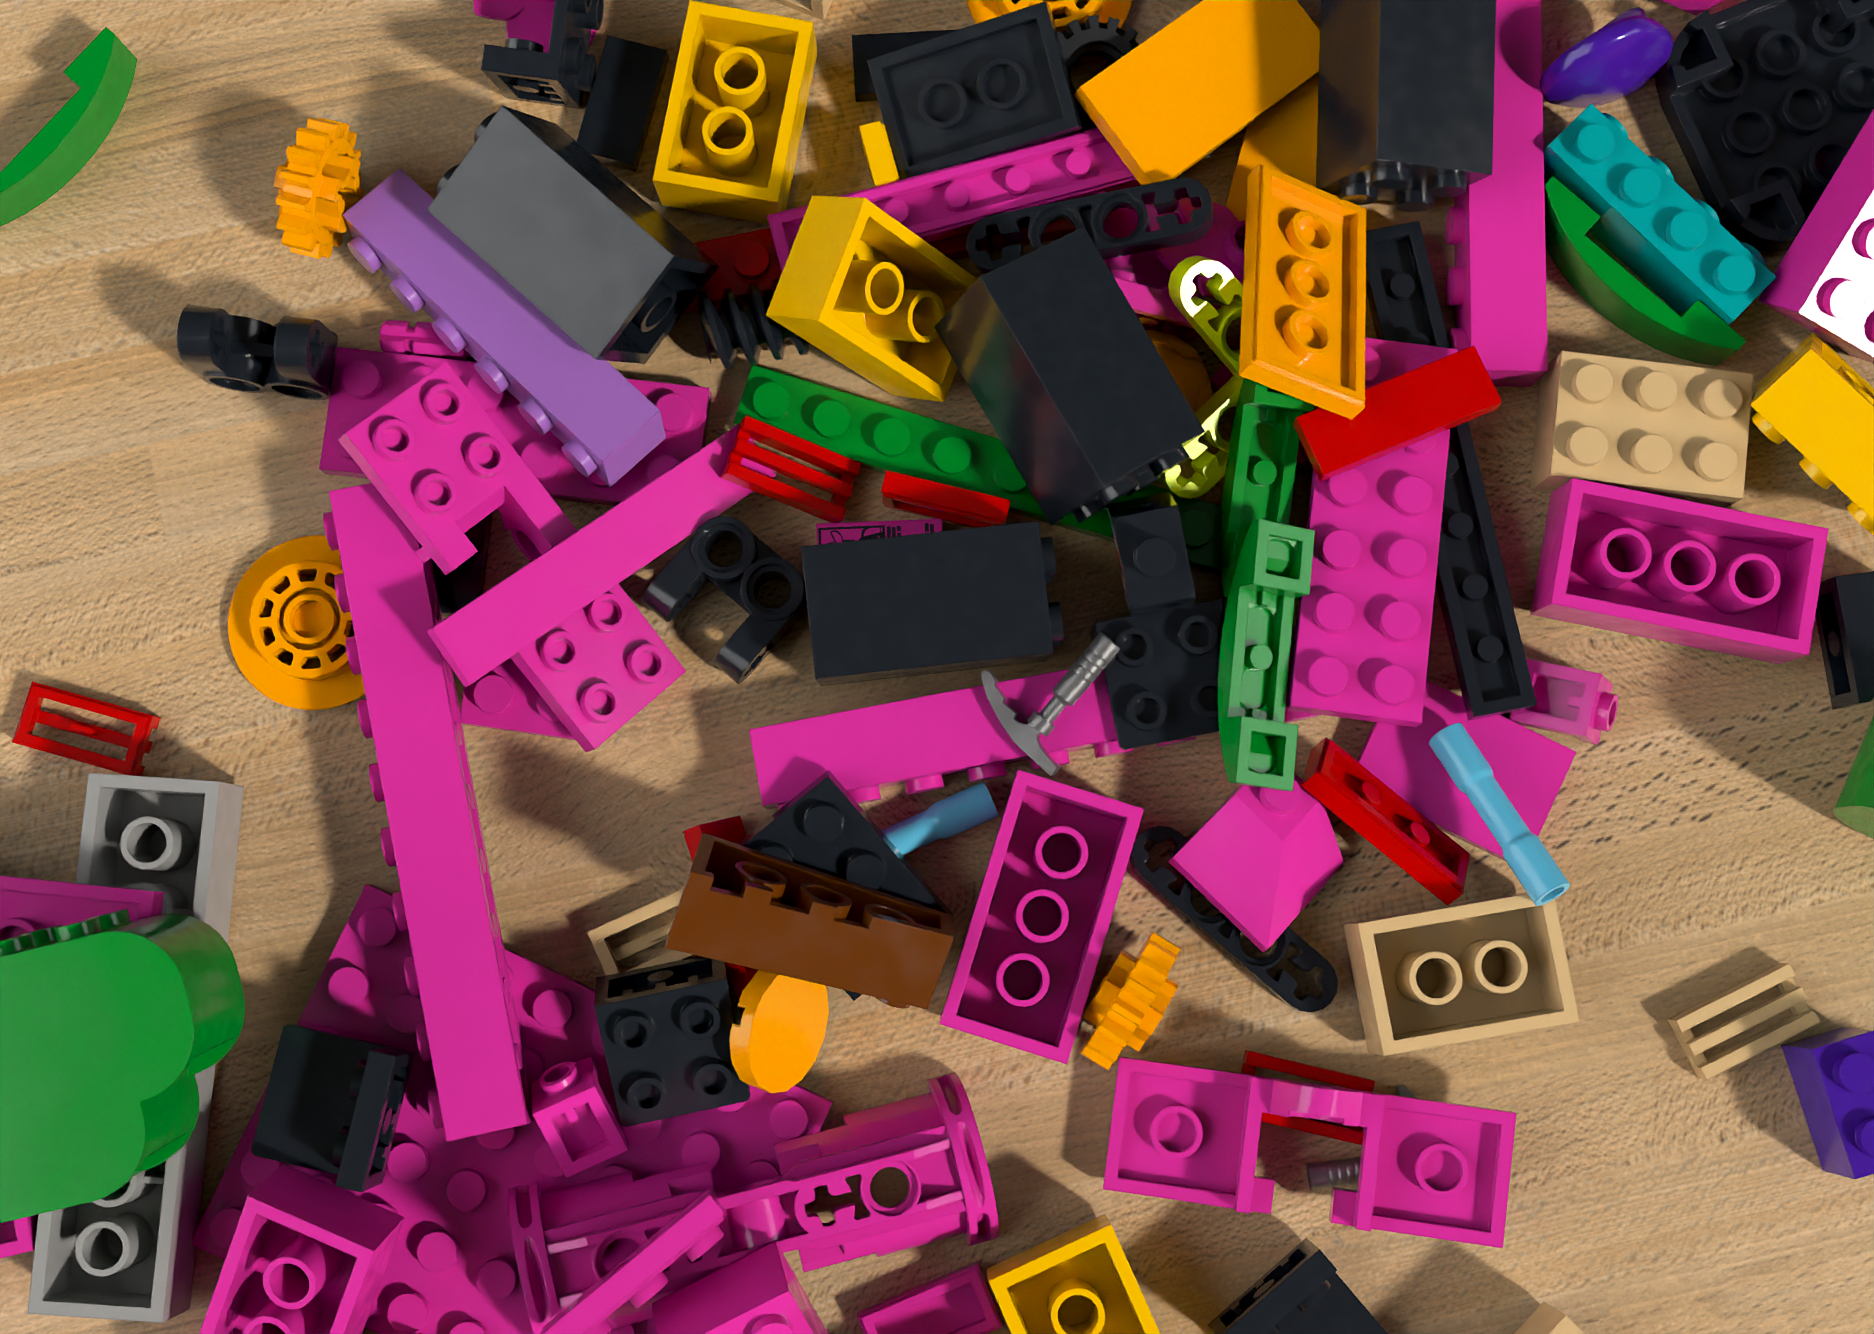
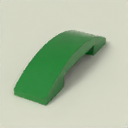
[0,27,137,226]
[1544,176,1746,366]
[1221,378,1314,597]
[1218,519,1315,791]

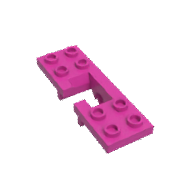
[338,362,686,752]
[1103,1056,1517,1248]

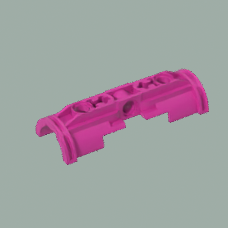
[508,1072,999,1334]

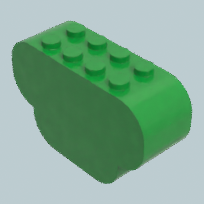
[0,909,245,1223]

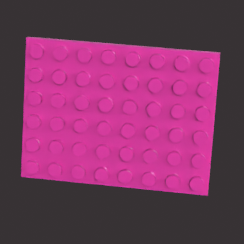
[192,884,833,1334]

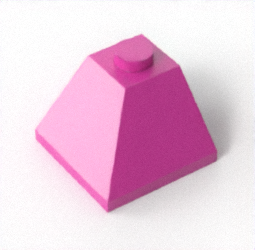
[1168,772,1344,952]

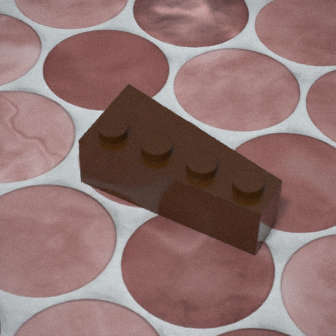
[664,833,954,1009]

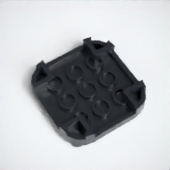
[1654,0,1874,253]

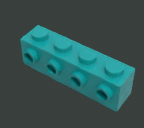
[1544,103,1776,325]

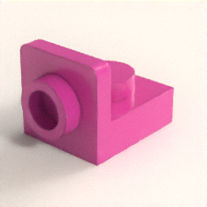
[1510,658,1618,745]
[531,1057,628,1178]

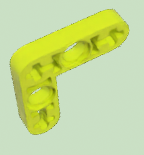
[1158,256,1244,499]

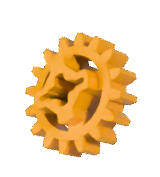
[274,117,364,259]
[1080,932,1181,1071]

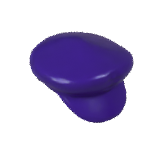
[1540,7,1673,108]

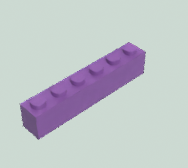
[342,168,666,487]

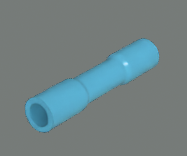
[1429,723,1570,906]
[881,781,999,855]

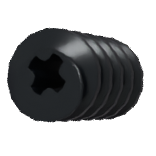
[698,278,810,370]

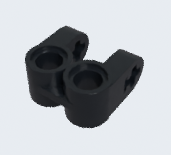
[177,304,338,400]
[642,516,807,684]

